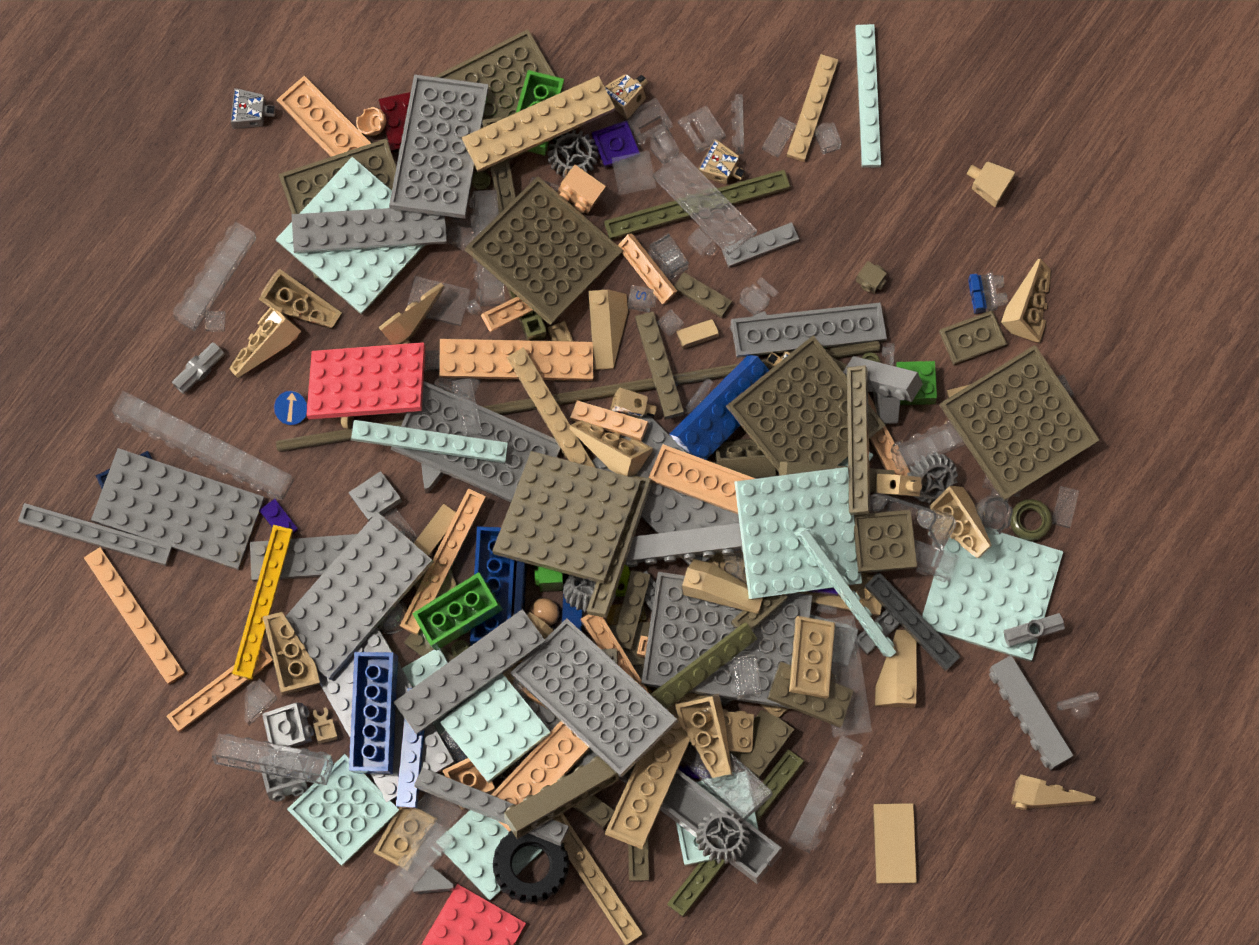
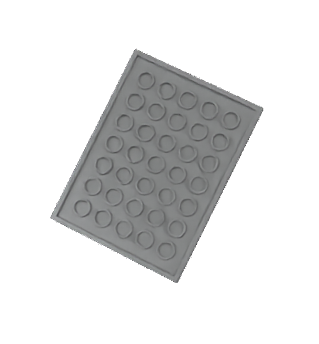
[641,572,812,708]

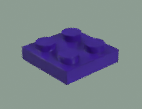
[591,120,640,168]

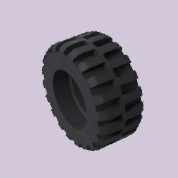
[493,831,569,904]

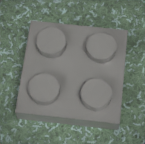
[348,471,402,521]

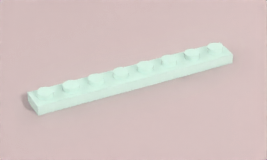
[855,24,881,168]
[351,420,508,463]
[794,528,896,657]

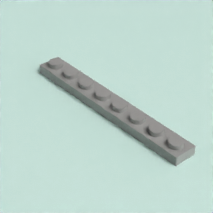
[18,503,172,566]
[414,768,569,846]

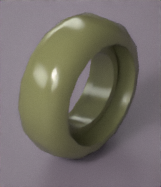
[1009,499,1052,541]

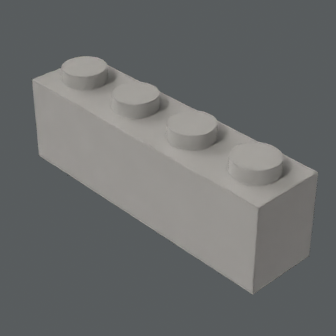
[843,356,923,402]

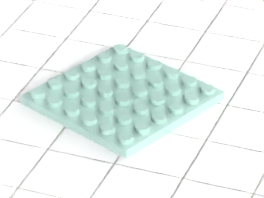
[276,157,425,315]
[734,467,862,599]
[922,527,1063,662]

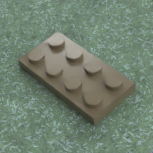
[767,662,853,728]

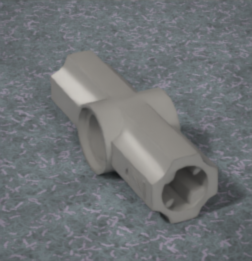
[172,342,225,394]
[1003,613,1065,647]

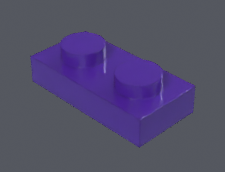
[259,499,298,535]

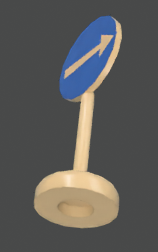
[274,391,354,429]

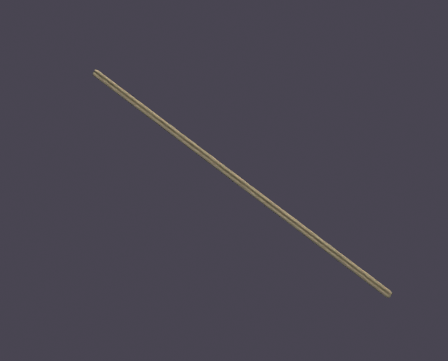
[276,341,880,452]

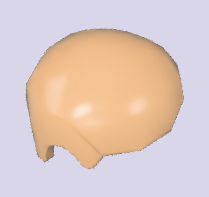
[356,107,387,136]
[529,598,559,627]

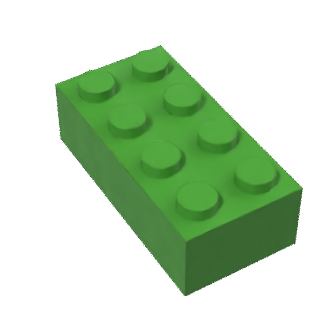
[516,70,564,155]
[412,572,503,651]

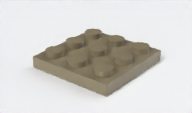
[854,510,917,573]

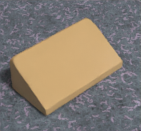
[676,319,719,349]

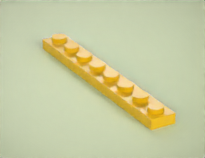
[232,525,293,680]

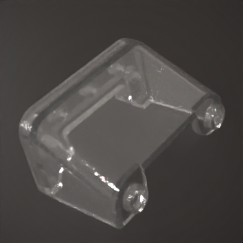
[870,493,956,551]

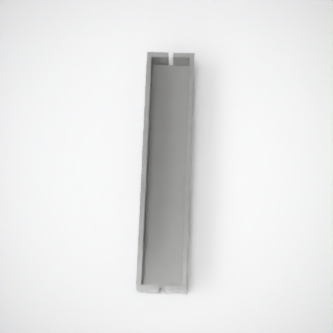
[619,765,782,884]

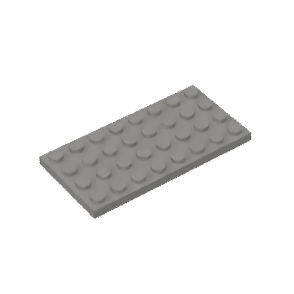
[389,75,489,219]
[391,381,560,502]
[592,415,739,565]
[91,448,264,570]
[285,512,434,680]
[511,618,678,777]
[316,628,455,802]

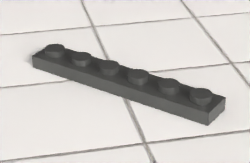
[864,572,960,671]

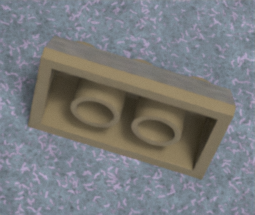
[715,439,776,478]
[729,710,794,780]

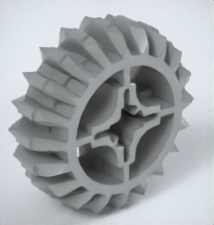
[548,129,598,178]
[907,452,958,504]
[563,575,616,613]
[696,810,750,864]

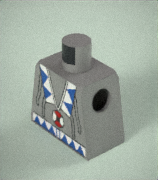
[231,88,275,129]

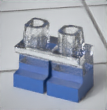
[968,272,1008,314]

